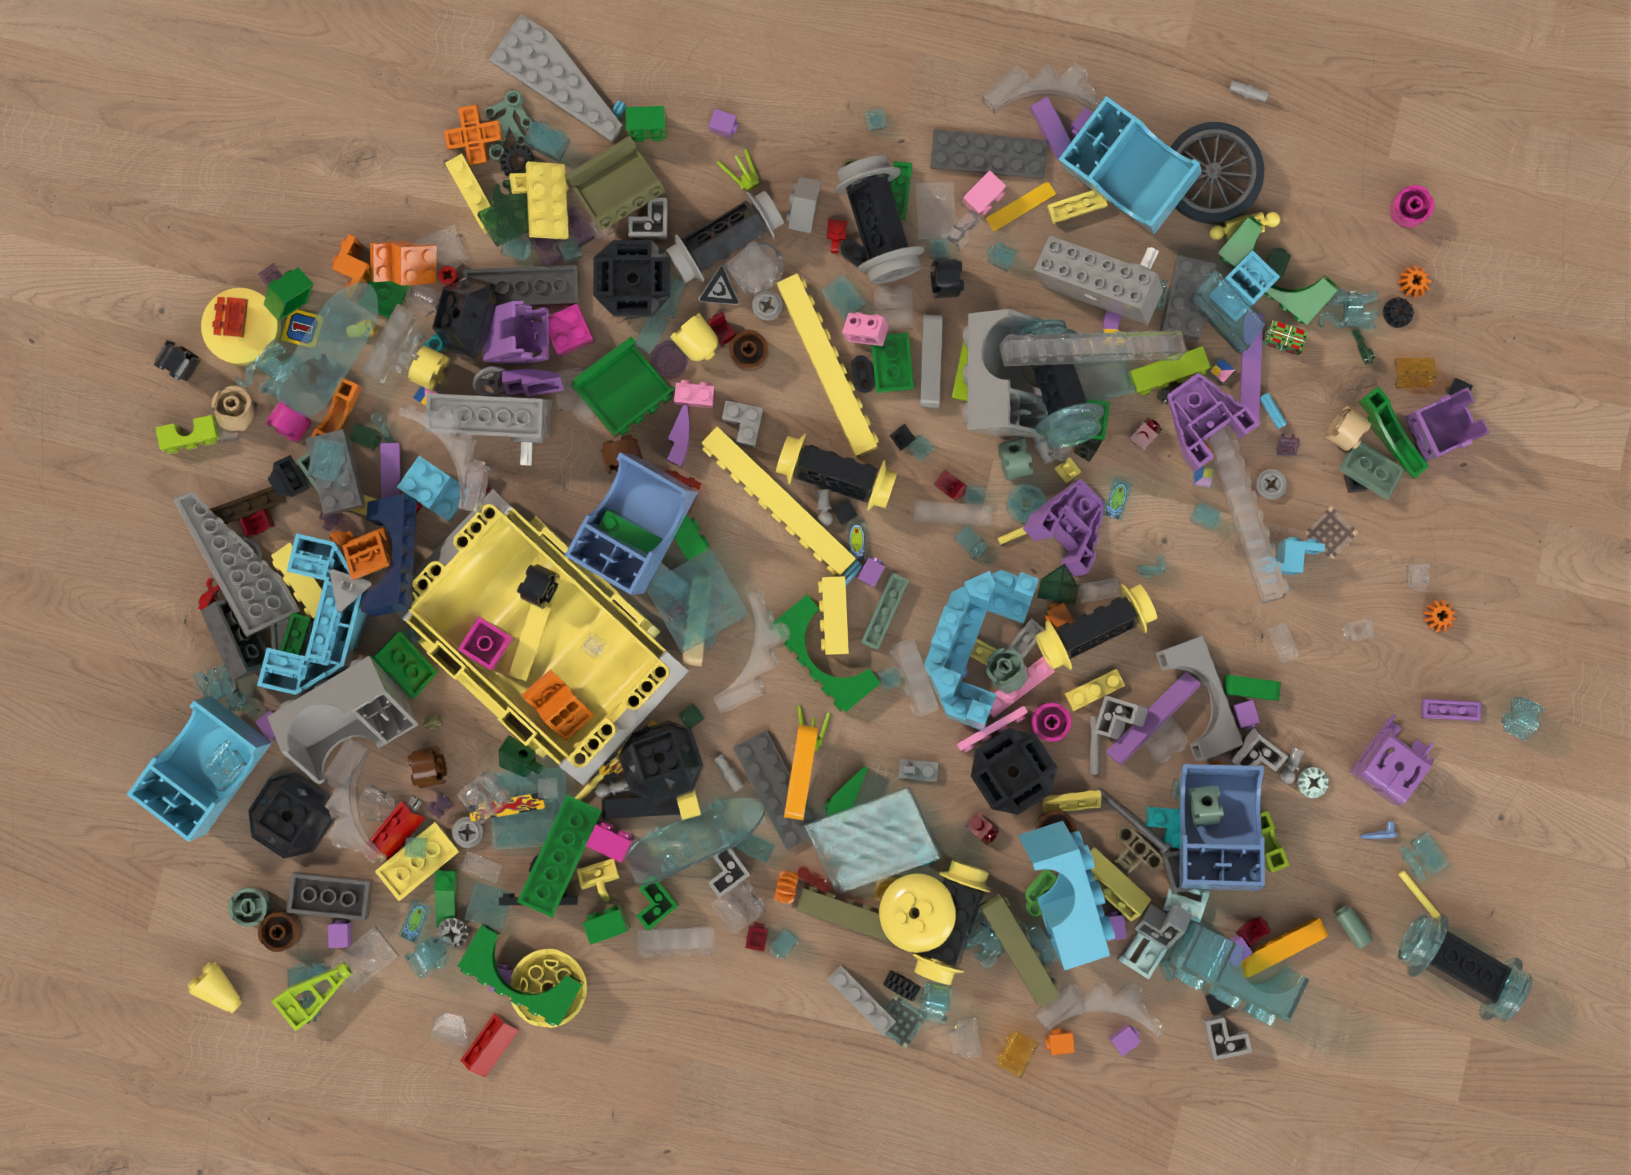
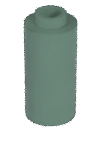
[1334,905,1373,949]

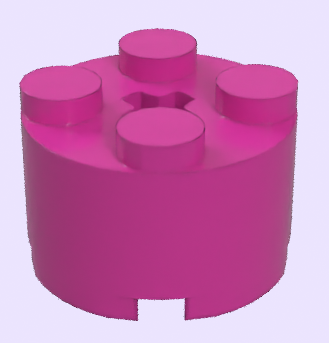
[1390,185,1435,228]
[265,401,311,443]
[1030,703,1072,742]

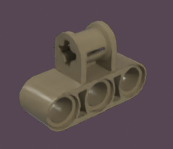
[1113,825,1164,875]

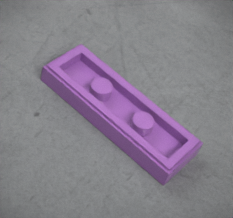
[380,443,402,499]
[1421,699,1481,721]

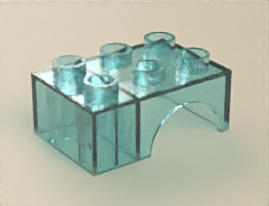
[1167,920,1310,1027]

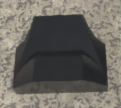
[268,455,310,497]

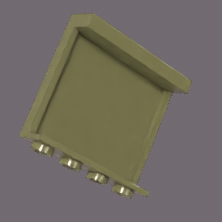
[565,136,666,231]

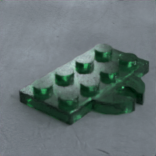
[477,180,529,247]

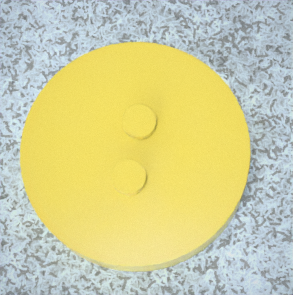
[201,288,281,366]

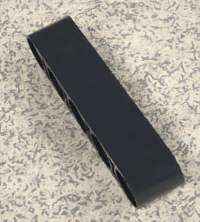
[601,797,681,819]

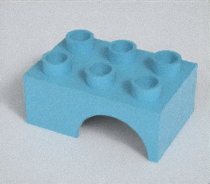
[1059,96,1202,235]
[126,696,272,842]
[1018,821,1115,970]

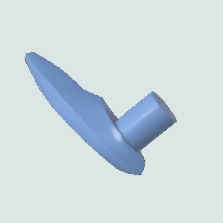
[1360,822,1398,839]

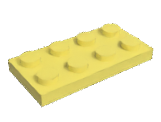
[526,161,569,239]
[375,822,460,901]

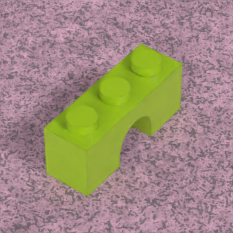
[155,415,222,454]
[1260,810,1290,873]

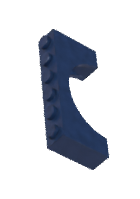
[361,493,417,617]

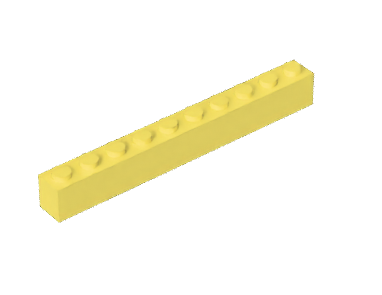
[777,273,879,458]
[702,427,856,576]

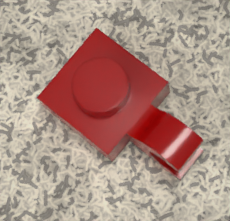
[826,219,847,254]
[198,578,220,610]

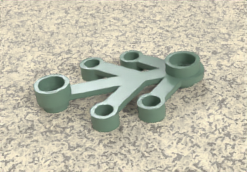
[484,90,533,161]

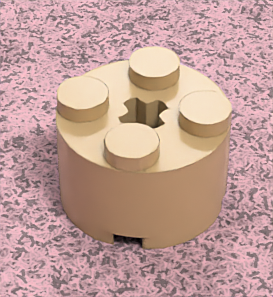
[211,386,255,431]
[1326,406,1371,451]

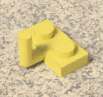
[577,859,619,902]

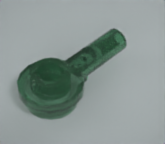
[1352,329,1375,365]

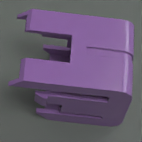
[483,301,549,365]
[1404,387,1490,462]
[1350,714,1434,805]

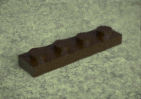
[209,487,287,525]

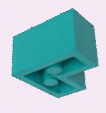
[1144,806,1180,848]

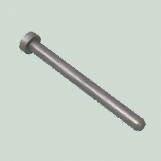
[1096,788,1172,856]

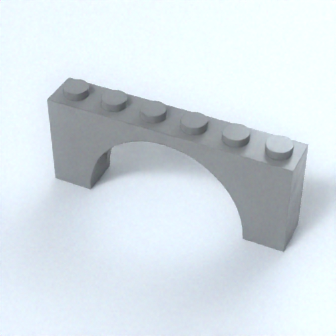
[1155,636,1243,762]

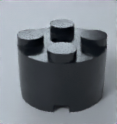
[931,259,964,299]
[154,340,201,382]
[517,564,560,609]

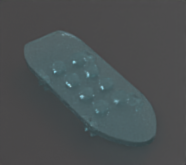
[276,283,378,417]
[627,797,765,885]

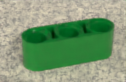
[1224,675,1281,701]

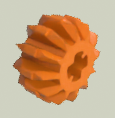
[1398,265,1432,298]
[1423,600,1457,632]
[774,870,798,904]

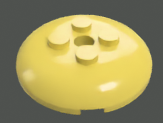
[879,874,956,953]
[510,949,587,1028]

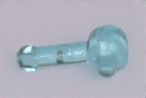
[371,412,396,443]

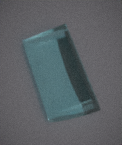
[1188,270,1265,353]

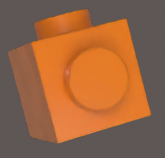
[1044,601,1074,632]
[1045,1028,1075,1055]

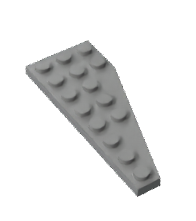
[489,14,623,143]
[173,492,300,637]

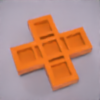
[444,105,503,165]

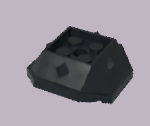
[593,240,671,317]
[432,276,496,359]
[619,720,704,805]
[970,728,1057,815]
[248,772,335,859]

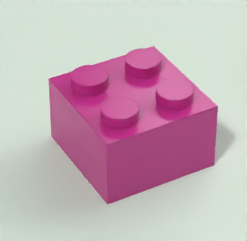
[548,304,594,358]
[458,617,515,671]
[586,821,634,863]

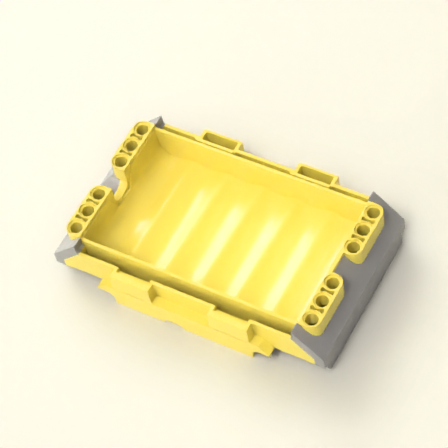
[396,489,689,785]

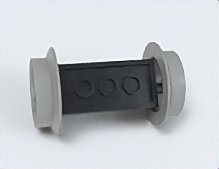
[834,155,925,284]

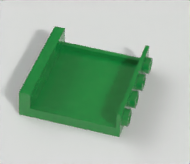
[571,336,675,438]

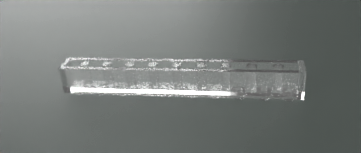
[999,329,1187,366]
[1206,424,1289,604]

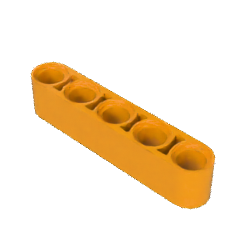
[784,725,818,820]
[1238,917,1329,978]

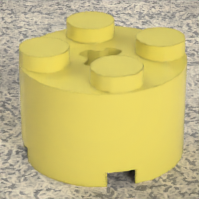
[408,346,450,391]

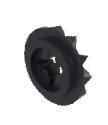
[1383,297,1414,328]

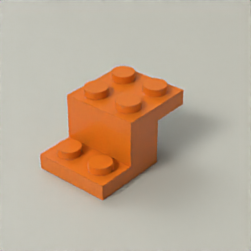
[332,234,370,306]
[370,241,437,285]
[342,527,392,580]
[522,669,594,741]

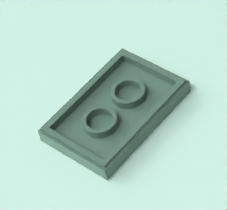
[1338,442,1405,500]

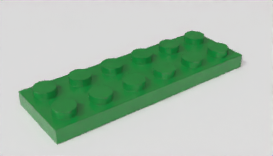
[517,795,602,918]

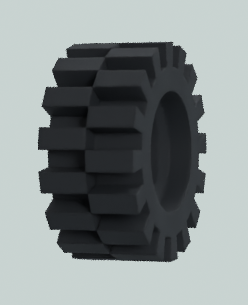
[500,145,536,177]
[883,970,921,1001]

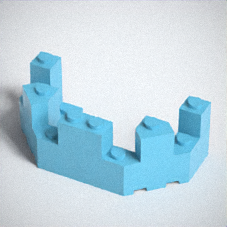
[257,533,368,695]
[924,570,1039,731]

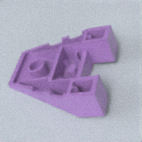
[1167,373,1260,472]
[1023,479,1105,577]

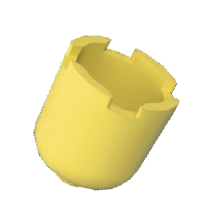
[670,313,719,362]

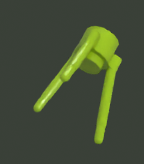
[717,149,760,191]
[798,705,830,751]

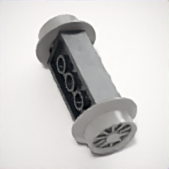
[666,191,784,283]

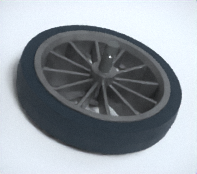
[1170,122,1264,224]

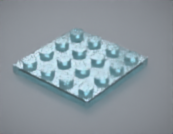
[646,548,749,653]
[488,767,568,850]

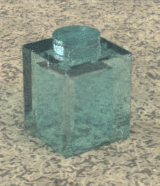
[986,241,1017,272]
[1189,502,1222,530]
[769,927,799,959]

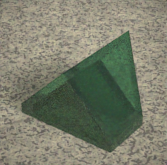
[1037,563,1078,605]

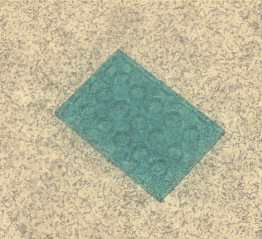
[805,786,942,894]

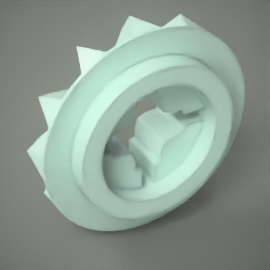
[1297,767,1329,798]

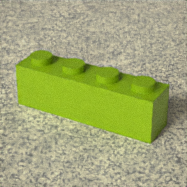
[1128,346,1210,396]

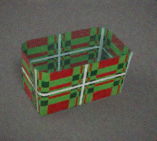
[1262,320,1308,355]

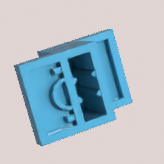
[1209,250,1280,323]
[397,456,470,522]
[1256,537,1325,575]

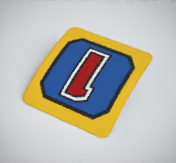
[281,309,324,349]

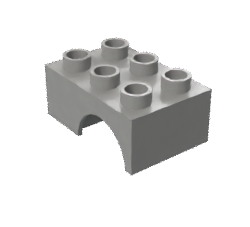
[963,309,1048,439]
[267,656,419,785]

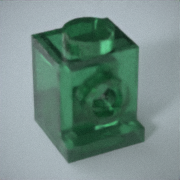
[679,703,706,729]

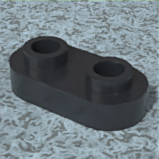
[841,240,867,268]
[851,355,875,394]

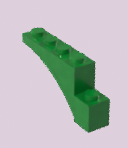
[1358,386,1429,479]

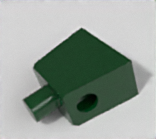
[499,735,544,777]

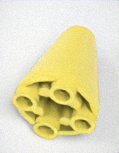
[188,961,242,1014]

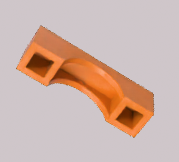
[311,377,363,437]

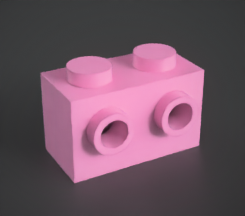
[962,171,1006,217]
[842,312,889,346]
[674,380,715,409]

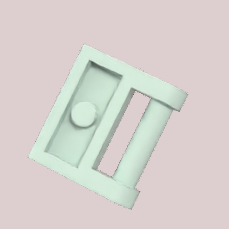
[1162,881,1210,923]
[1118,931,1167,979]

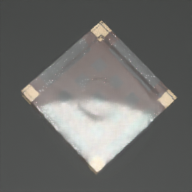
[1303,506,1359,560]

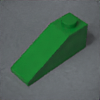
[598,510,663,553]
[824,766,868,823]
[434,869,459,928]

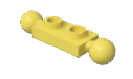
[1209,212,1280,240]

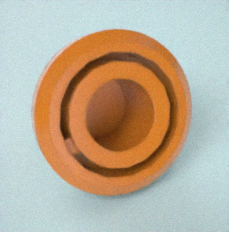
[329,531,355,549]

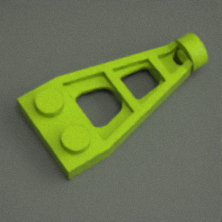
[271,962,353,1031]

